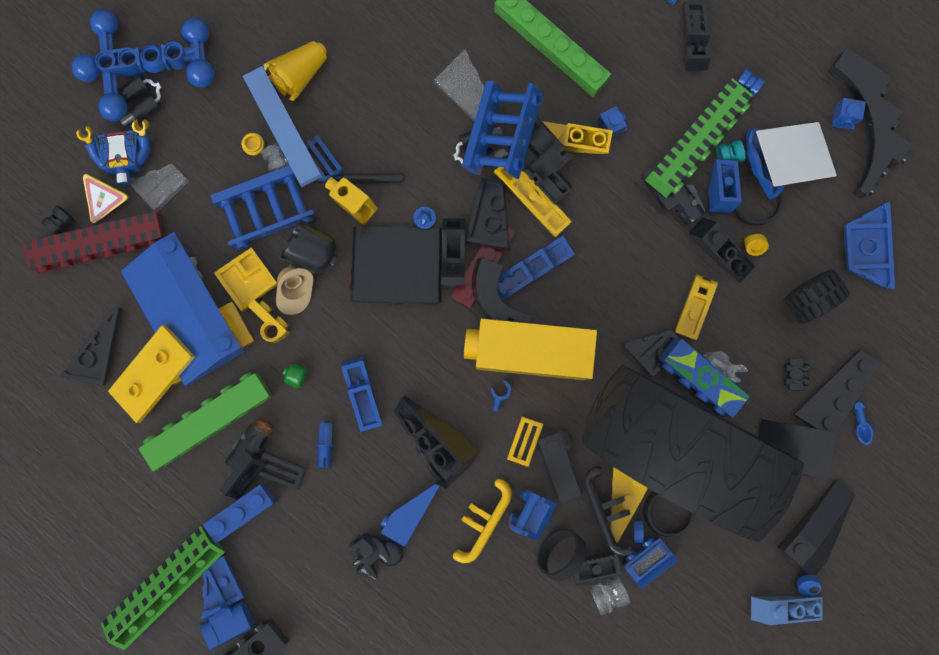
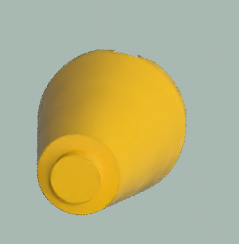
[264,41,327,101]

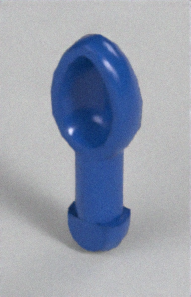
[853,401,874,445]

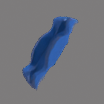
[746,128,785,200]

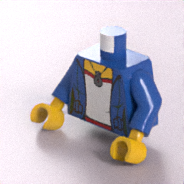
[76,119,151,186]

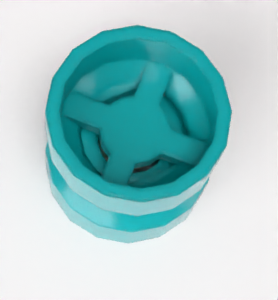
[716,140,745,163]

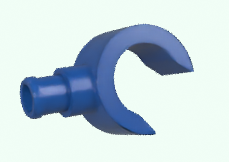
[491,380,511,411]

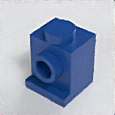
[831,98,866,130]
[598,106,628,138]

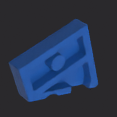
[202,555,245,615]

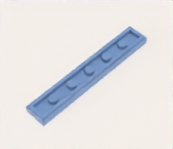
[243,66,322,187]

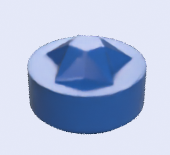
[413,207,436,229]

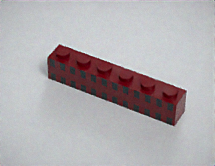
[23,211,166,274]

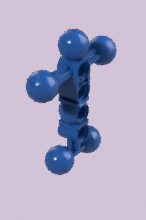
[71,9,215,122]

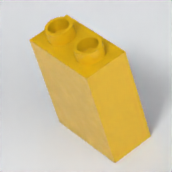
[464,319,597,380]

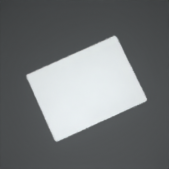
[756,122,837,186]

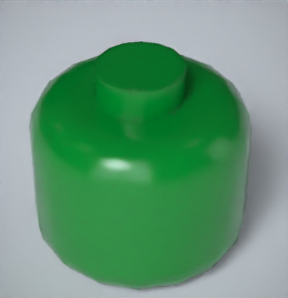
[282,363,308,388]

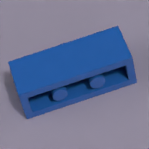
[203,483,277,544]

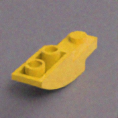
[542,121,613,154]

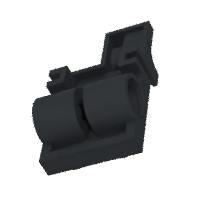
[502,117,574,205]

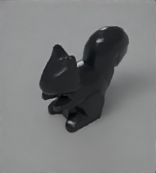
[348,533,403,580]

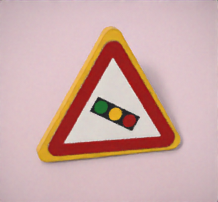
[83,174,128,223]

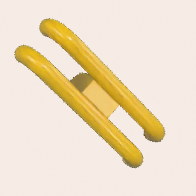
[453,479,512,563]

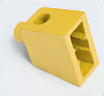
[325,177,378,225]

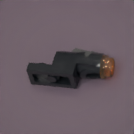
[220,418,274,500]

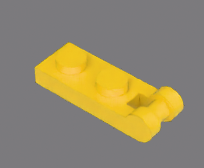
[674,274,718,341]

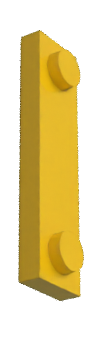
[494,167,572,237]

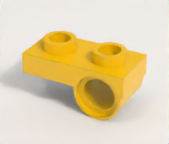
[248,300,290,343]

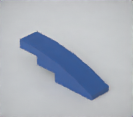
[497,235,576,301]

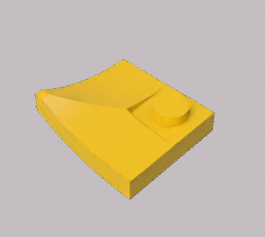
[214,247,278,313]

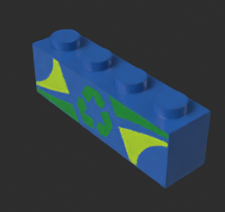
[658,338,750,418]

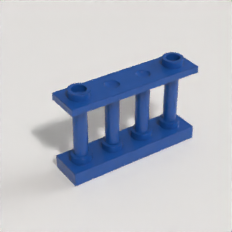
[462,81,543,179]
[210,165,317,250]

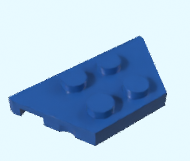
[843,202,895,290]

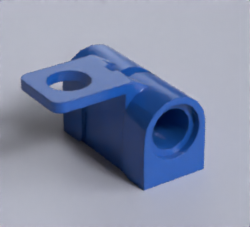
[200,602,256,650]

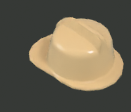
[276,264,313,315]

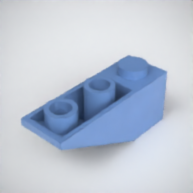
[751,595,823,625]

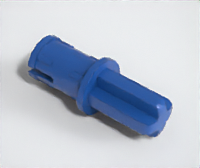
[316,422,334,468]

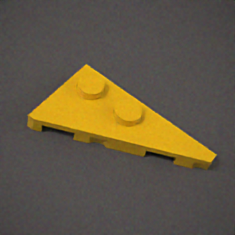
[610,467,648,543]

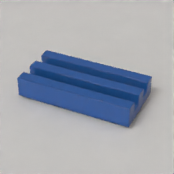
[305,135,343,184]

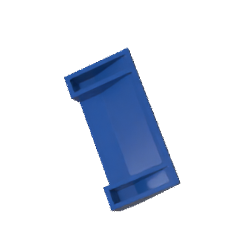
[121,232,246,387]

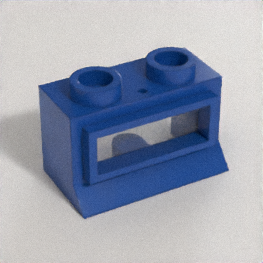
[621,536,678,589]

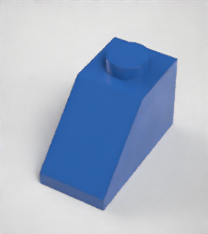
[708,159,742,213]

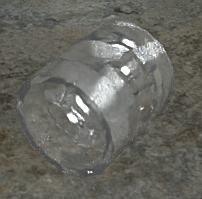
[589,577,631,616]

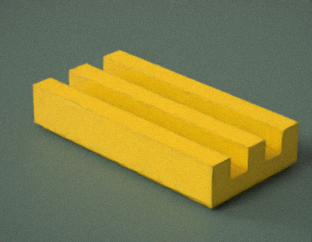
[507,417,543,467]

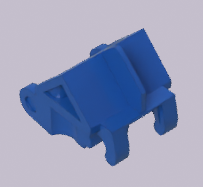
[508,489,557,541]

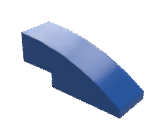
[341,356,382,432]

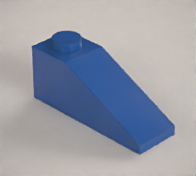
[380,482,440,547]

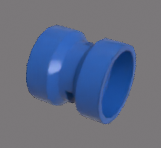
[737,68,765,99]

